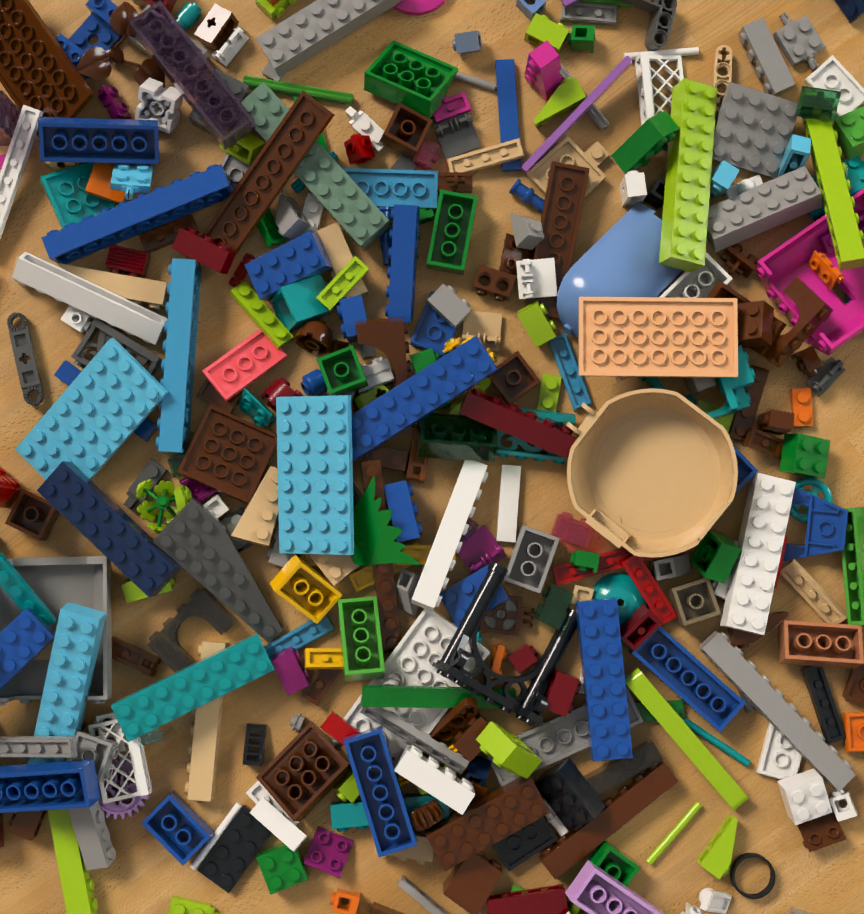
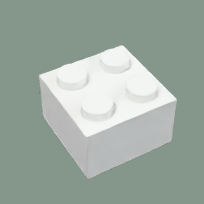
[777,768,832,825]

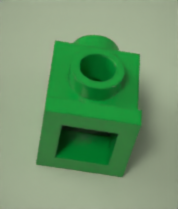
[567,25,595,53]
[569,550,600,573]

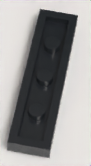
[801,666,846,744]

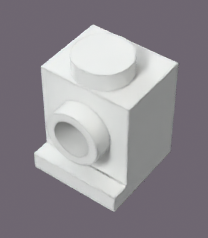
[829,789,858,822]

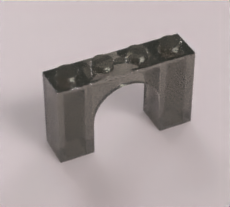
[147,588,238,672]

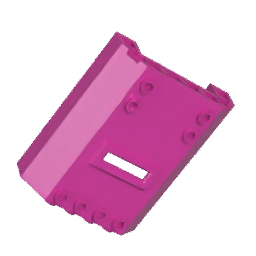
[756,188,864,356]

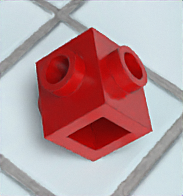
[344,133,375,164]

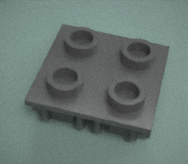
[433,112,481,160]

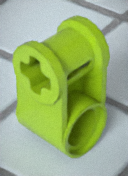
[352,385,389,410]

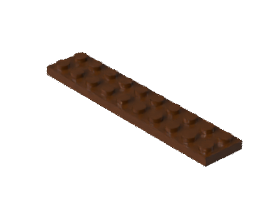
[202,91,334,254]

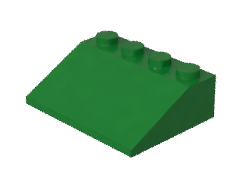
[364,40,458,119]

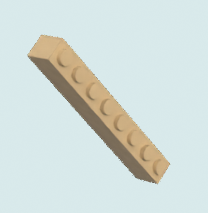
[13,256,169,310]
[185,640,228,802]

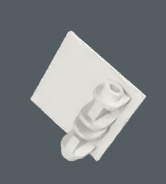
[516,258,557,299]

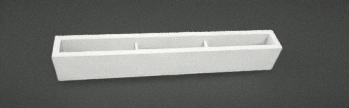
[12,252,168,345]
[410,457,489,611]

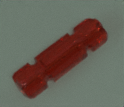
[228,253,255,288]

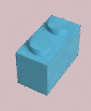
[778,134,811,177]
[710,160,740,198]

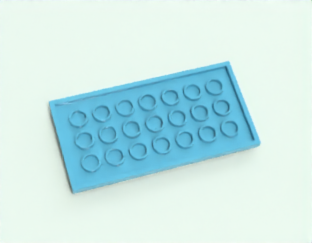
[15,338,168,480]
[276,395,354,555]

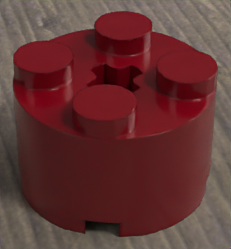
[261,377,304,412]

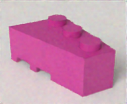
[525,40,563,102]

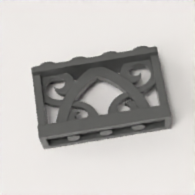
[71,318,162,376]

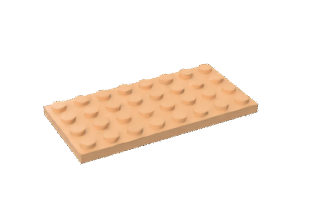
[578,297,738,378]

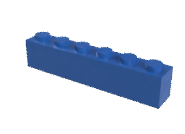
[385,204,420,322]

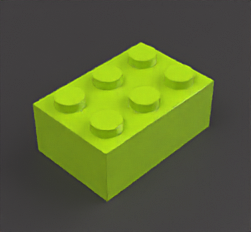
[476,721,542,779]

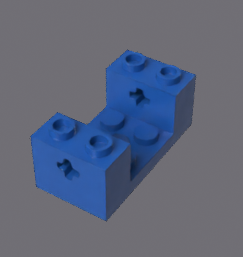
[56,0,123,81]

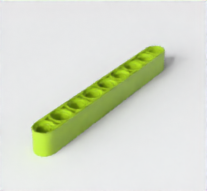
[625,668,749,811]

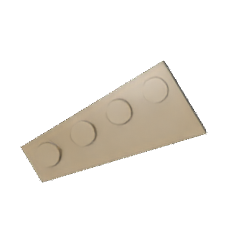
[230,466,278,548]

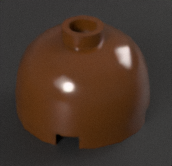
[294,319,334,355]

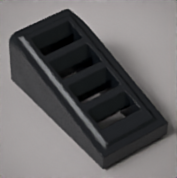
[243,723,267,766]

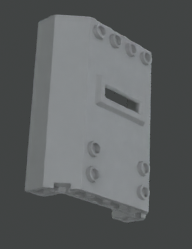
[0,556,112,706]

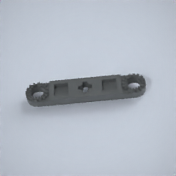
[7,312,44,406]

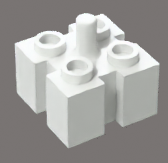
[135,77,184,134]

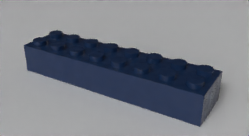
[37,461,182,597]

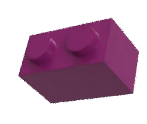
[271,646,311,695]

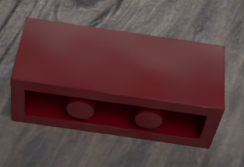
[172,226,236,274]

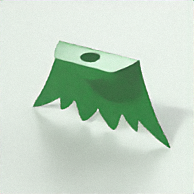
[350,476,420,566]

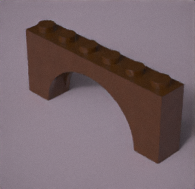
[355,317,415,436]

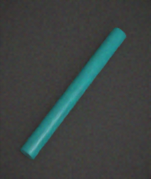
[683,717,751,767]

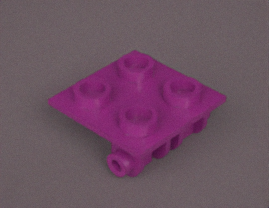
[458,525,506,574]
[303,826,354,878]

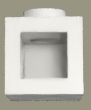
[60,305,94,334]

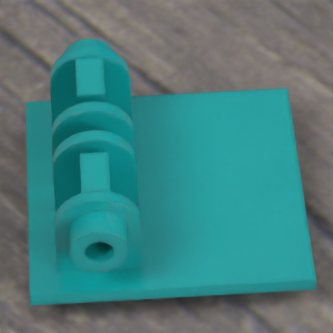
[238,389,276,429]

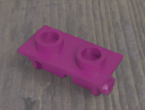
[98,84,131,119]

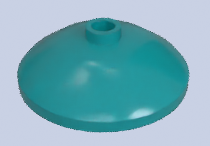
[592,573,647,626]

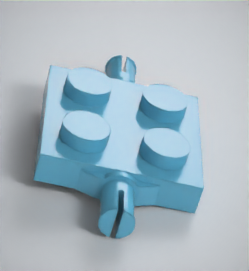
[110,163,153,200]

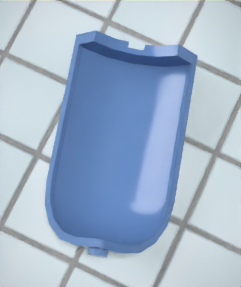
[556,202,683,337]

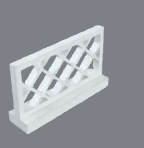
[635,52,684,126]
[88,719,153,804]

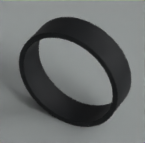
[730,853,775,899]

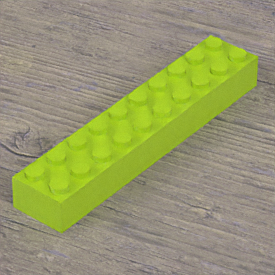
[659,78,717,272]

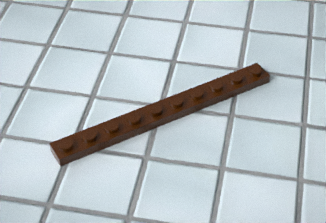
[360,459,401,653]

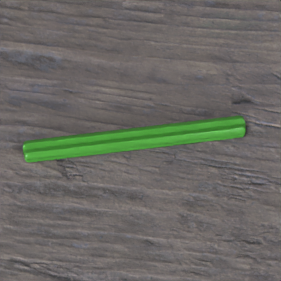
[243,75,354,105]

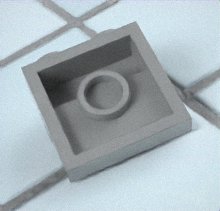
[66,730,119,782]

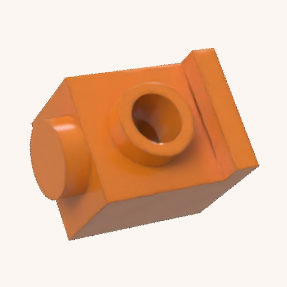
[330,888,361,914]

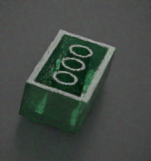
[416,413,498,462]

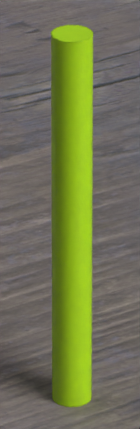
[646,801,703,866]

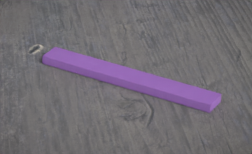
[521,56,632,175]

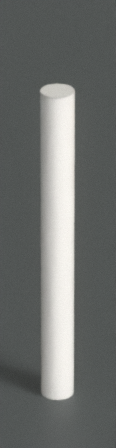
[623,47,699,60]
[190,802,243,871]

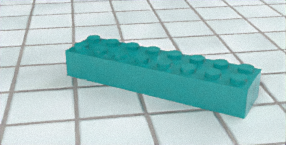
[111,633,275,742]

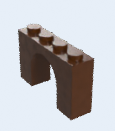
[764,276,834,368]

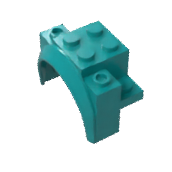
[706,345,755,420]

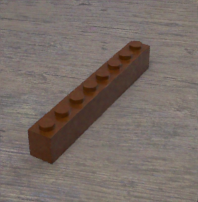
[539,760,678,880]

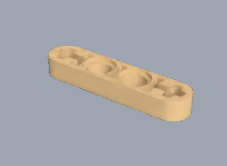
[712,45,732,116]

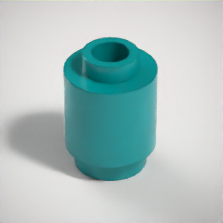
[174,2,202,30]

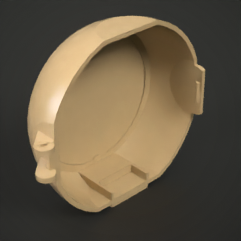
[566,388,738,558]

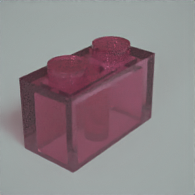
[550,512,595,549]

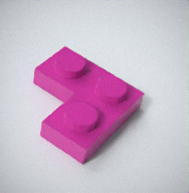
[433,92,471,124]

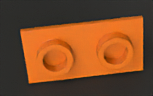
[808,250,845,290]

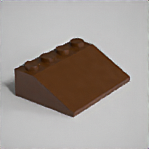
[256,721,352,821]

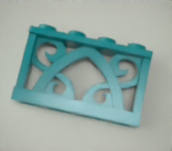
[492,408,576,464]

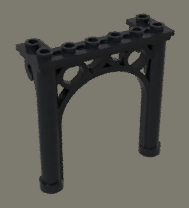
[432,561,577,727]

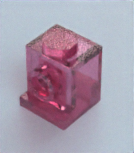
[415,140,440,171]

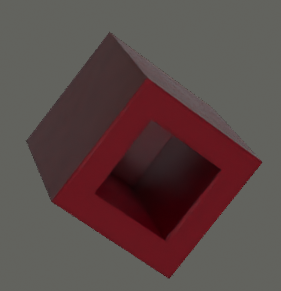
[507,643,538,673]

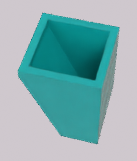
[270,274,336,333]

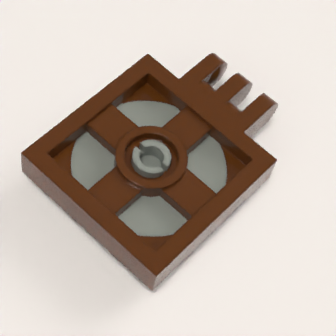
[479,596,534,636]

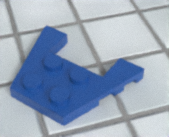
[783,487,849,561]

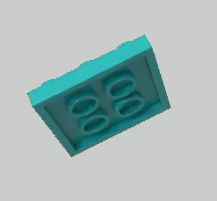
[40,162,115,229]

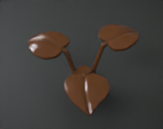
[77,2,165,88]

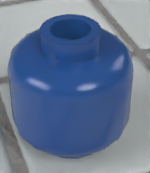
[301,369,328,396]

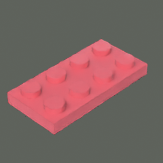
[202,329,287,402]

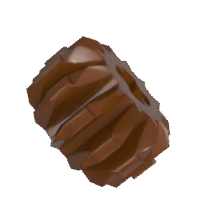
[409,800,444,831]

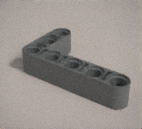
[620,0,677,51]

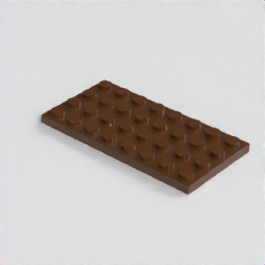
[0,0,95,137]

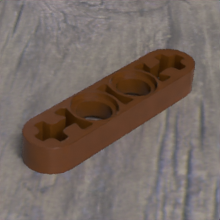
[429,697,479,744]

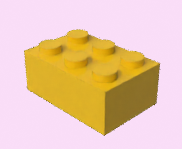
[270,554,343,624]

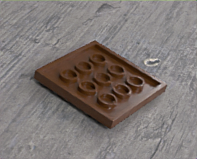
[177,404,277,505]

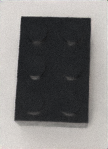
[534,758,606,831]

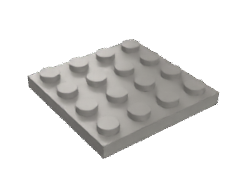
[712,82,801,179]

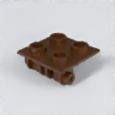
[499,233,535,276]
[797,807,846,853]

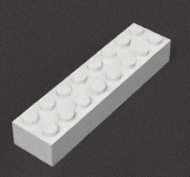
[720,473,796,635]

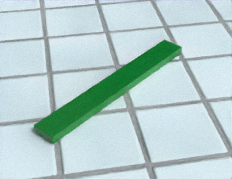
[361,685,516,709]

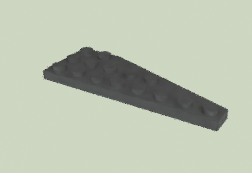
[153,497,283,643]

